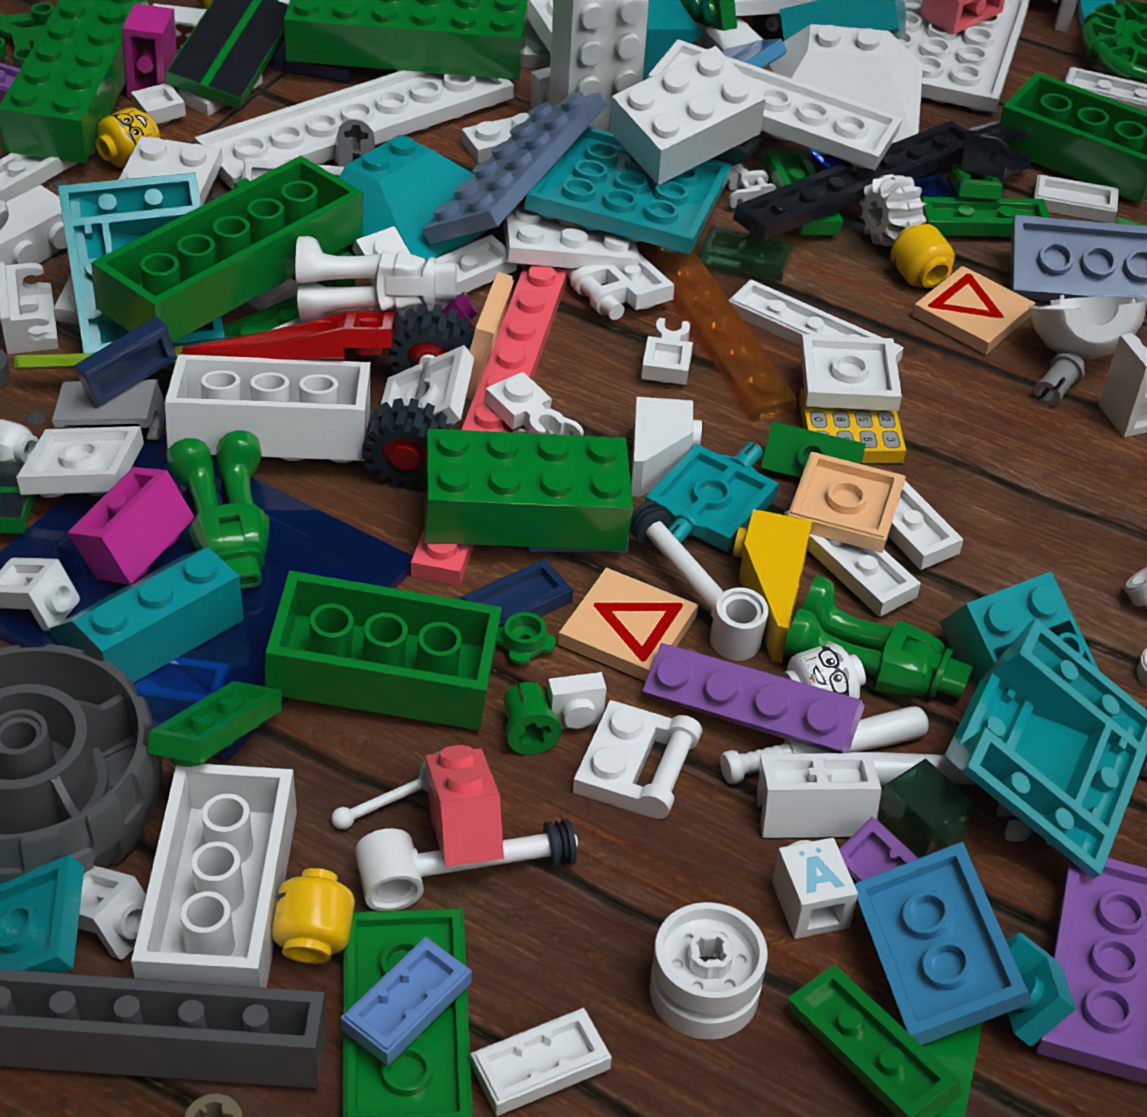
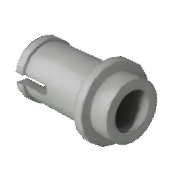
[1034,352,1085,406]

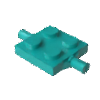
[645,442,779,552]

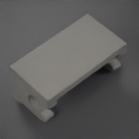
[52,379,166,440]

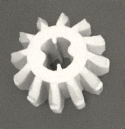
[859,174,926,247]

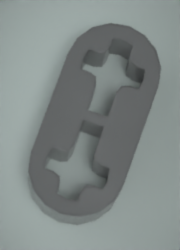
[334,120,375,167]

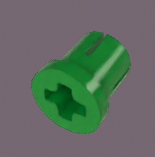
[503,682,562,755]

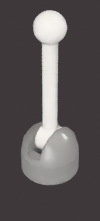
[332,750,441,830]

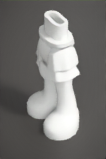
[296,236,457,322]

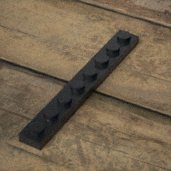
[733,120,967,241]

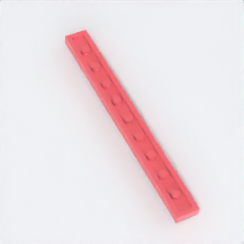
[411,264,567,586]

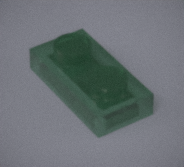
[699,225,794,282]

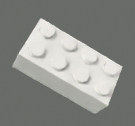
[549,0,649,132]
[165,354,370,463]
[131,764,297,988]

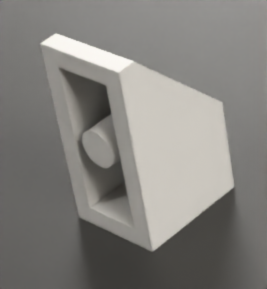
[631,397,702,497]

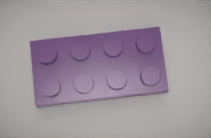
[1036,858,1147,1084]

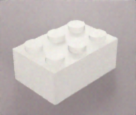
[610,46,766,185]

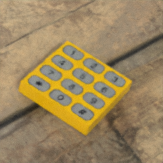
[798,389,906,463]

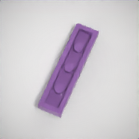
[642,643,865,753]

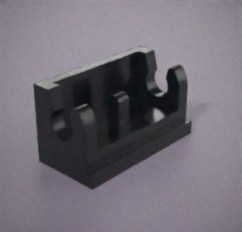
[961,121,1032,178]

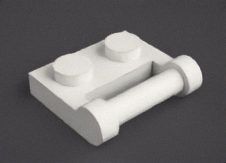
[573,700,702,819]

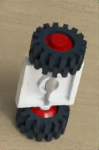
[362,304,475,490]

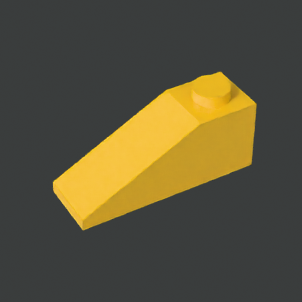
[733,509,812,663]

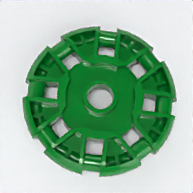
[1081,1,1147,84]

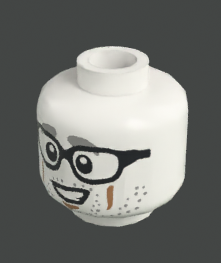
[781,643,866,699]

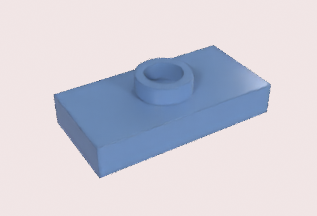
[340,937,472,1066]

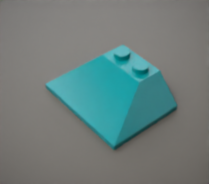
[339,135,489,263]
[58,172,225,353]
[945,618,1147,879]

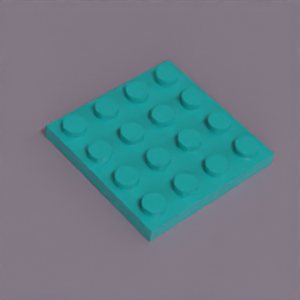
[524,126,732,254]

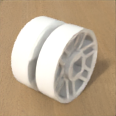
[649,902,767,1040]

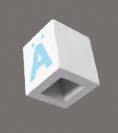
[772,837,858,939]

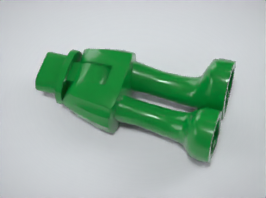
[166,430,269,589]
[783,575,973,700]

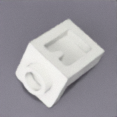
[0,558,80,631]
[78,866,146,959]

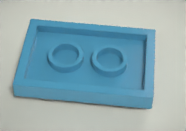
[854,842,1032,1045]

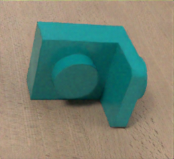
[1006,933,1076,1047]

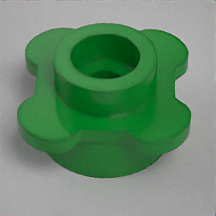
[497,612,556,665]

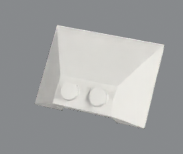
[763,24,923,143]

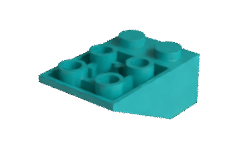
[939,571,1100,687]

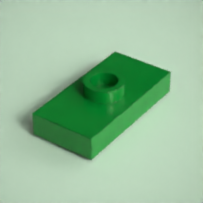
[948,163,1003,200]
[761,421,866,478]

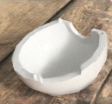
[1028,295,1147,361]

